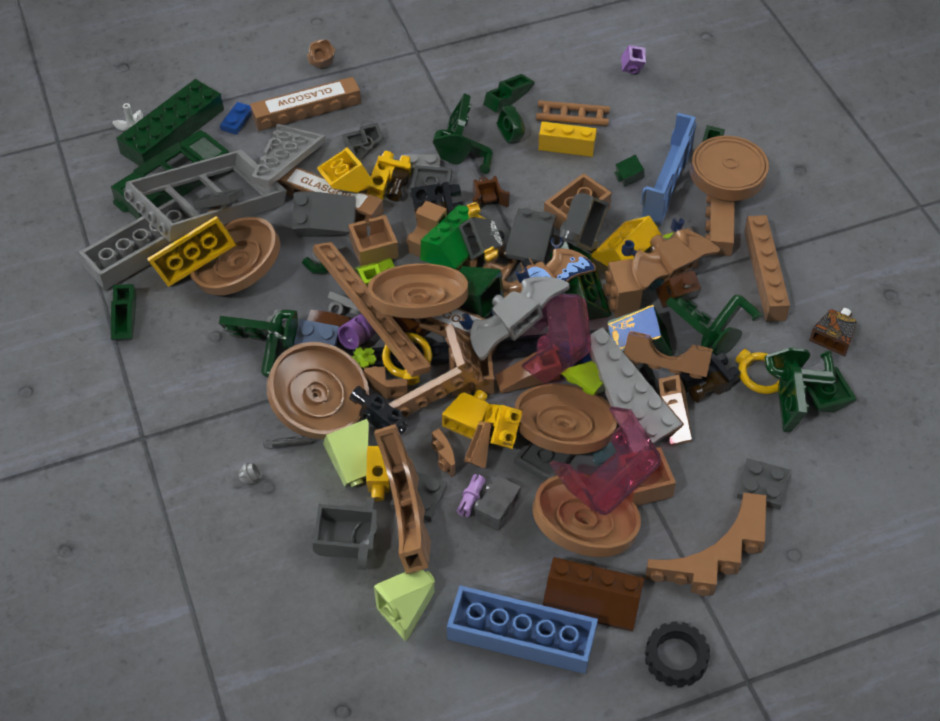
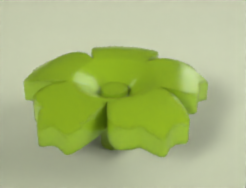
[351,347,376,368]

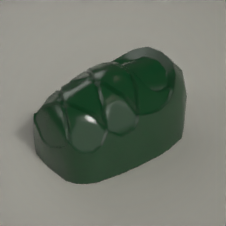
[496,105,525,143]

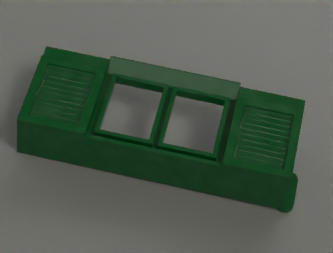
[111,130,229,219]

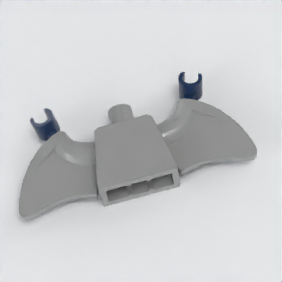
[458,267,570,360]

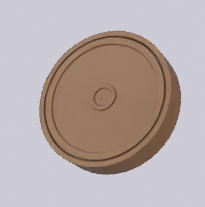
[690,136,769,201]

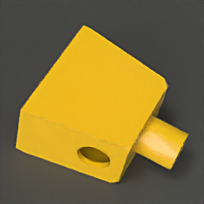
[442,390,488,439]
[366,446,390,502]

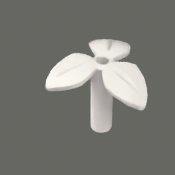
[112,103,143,131]

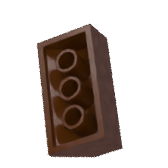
[543,557,644,632]

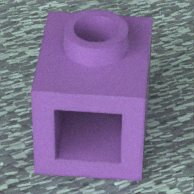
[621,45,646,74]

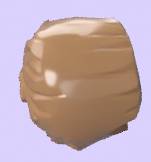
[307,39,335,68]

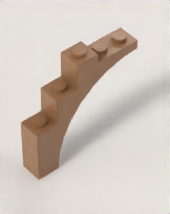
[374,424,431,574]
[645,493,766,596]

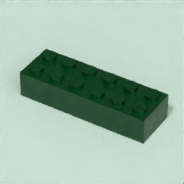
[116,79,224,166]

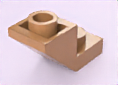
[364,366,408,399]

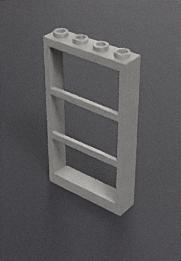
[124,150,286,242]

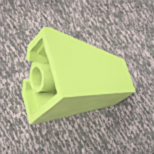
[323,419,369,488]
[374,570,435,641]

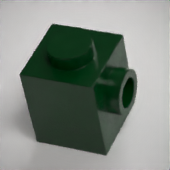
[614,154,645,187]

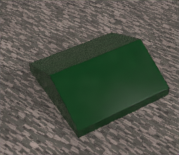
[805,367,857,412]

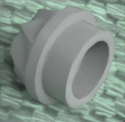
[239,462,261,484]

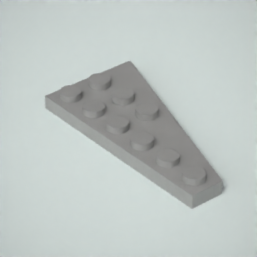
[252,124,325,188]
[585,327,682,454]

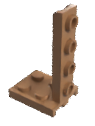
[389,324,484,417]

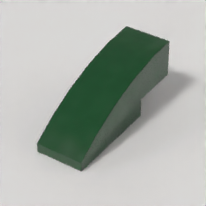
[483,74,535,113]
[111,284,136,340]

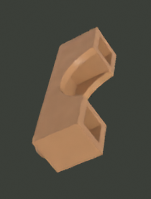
[624,331,713,379]

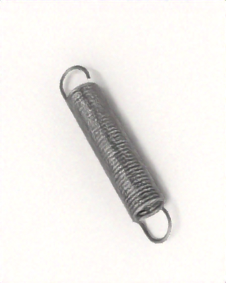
[263,436,319,449]

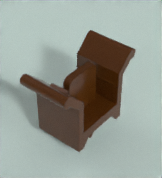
[473,176,510,208]

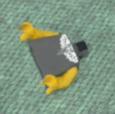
[459,202,505,263]

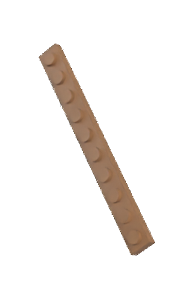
[313,242,431,377]

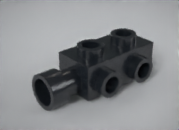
[349,386,408,435]

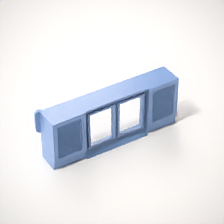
[641,113,697,226]

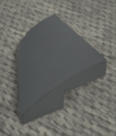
[342,122,383,160]

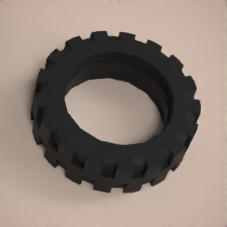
[645,621,710,688]

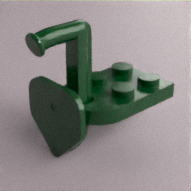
[433,93,493,174]
[666,295,763,355]
[219,310,298,378]
[764,348,836,432]

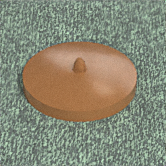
[190,217,280,295]
[368,263,468,318]
[267,342,369,439]
[514,383,617,454]
[532,473,641,557]

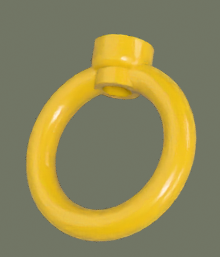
[382,332,432,385]
[735,348,779,394]

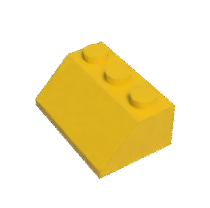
[538,122,597,157]
[317,147,373,193]
[591,216,662,267]

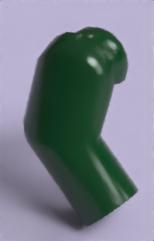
[302,257,329,274]

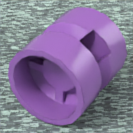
[338,314,376,350]

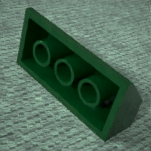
[549,241,611,321]

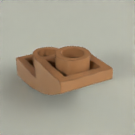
[431,428,455,477]

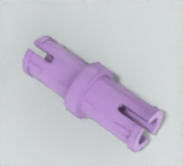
[457,474,486,517]

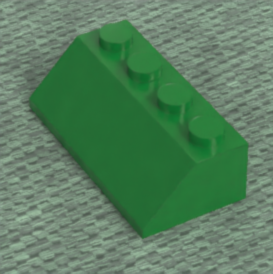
[420,205,470,270]

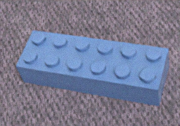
[447,586,598,674]

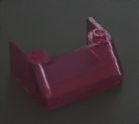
[522,293,592,384]
[549,406,661,515]

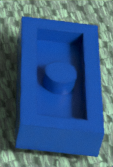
[220,102,252,135]

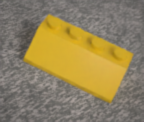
[147,216,236,287]

